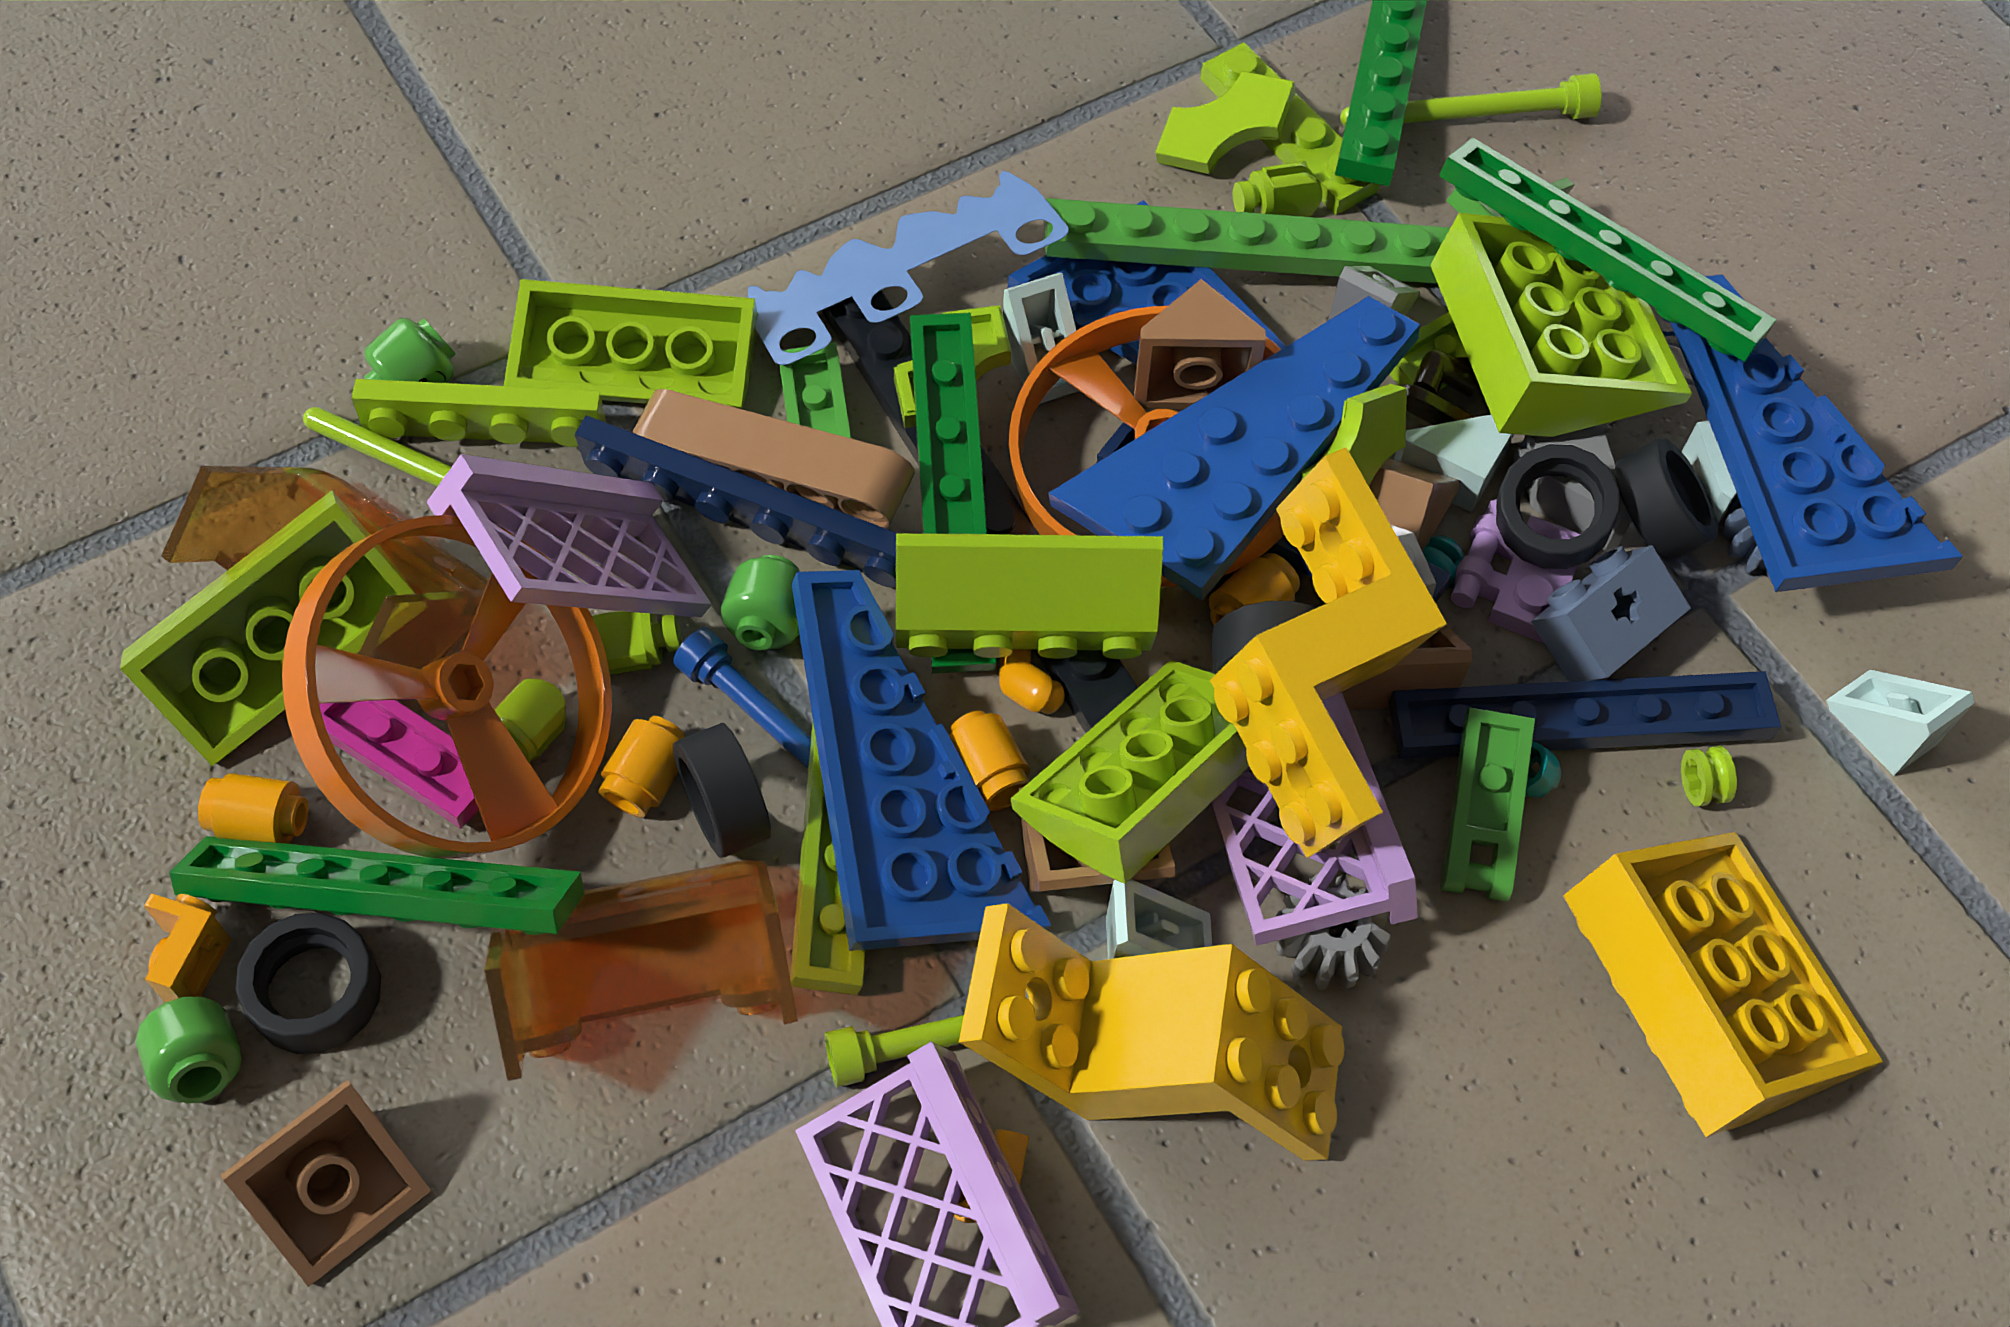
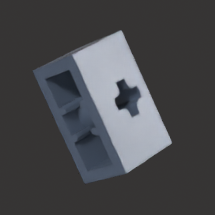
[1531,545,1691,681]

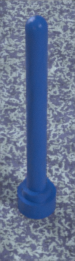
[673,627,811,769]

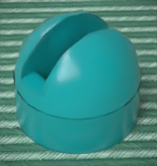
[1422,535,1464,588]
[1525,741,1562,798]

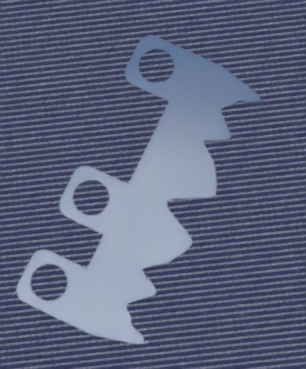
[747,171,1069,365]

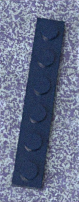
[575,415,896,587]
[1388,671,1781,759]

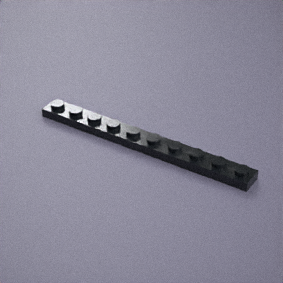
[822,290,1138,733]

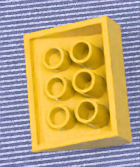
[1563,832,1883,1137]

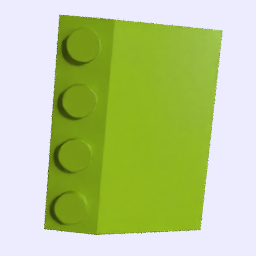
[1430,212,1692,437]

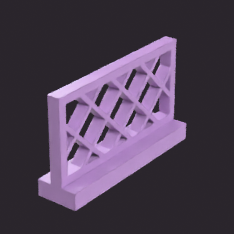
[427,454,712,618]
[1210,692,1418,946]
[795,1041,1080,1327]

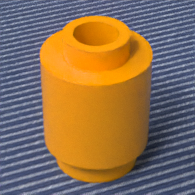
[1209,553,1300,625]
[949,710,1030,811]
[598,716,685,818]
[198,773,309,844]

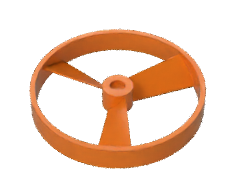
[1009,306,1302,587]
[282,515,612,859]

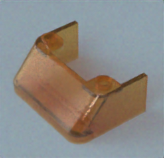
[161,466,488,670]
[484,860,798,1081]

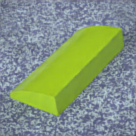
[504,279,758,409]
[1011,660,1249,884]

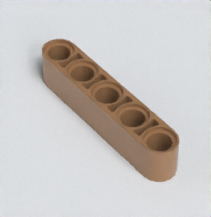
[632,389,915,529]

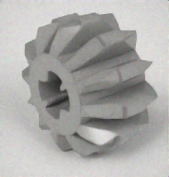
[1276,873,1391,991]

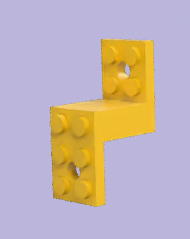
[1210,447,1447,858]
[959,903,1344,1161]

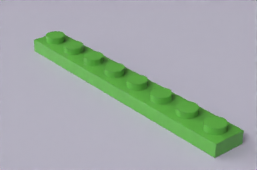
[1043,198,1451,283]

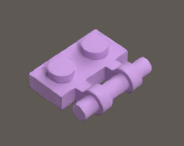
[1451,499,1580,644]

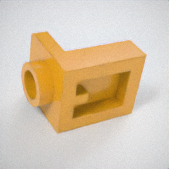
[144,894,232,1002]

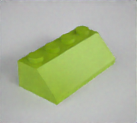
[120,490,422,766]
[896,533,1163,659]

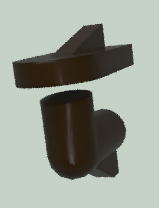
[1400,349,1480,425]

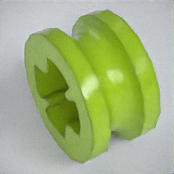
[1681,746,1737,807]

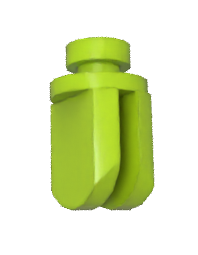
[1232,161,1322,217]
[592,611,682,676]
[494,679,566,763]

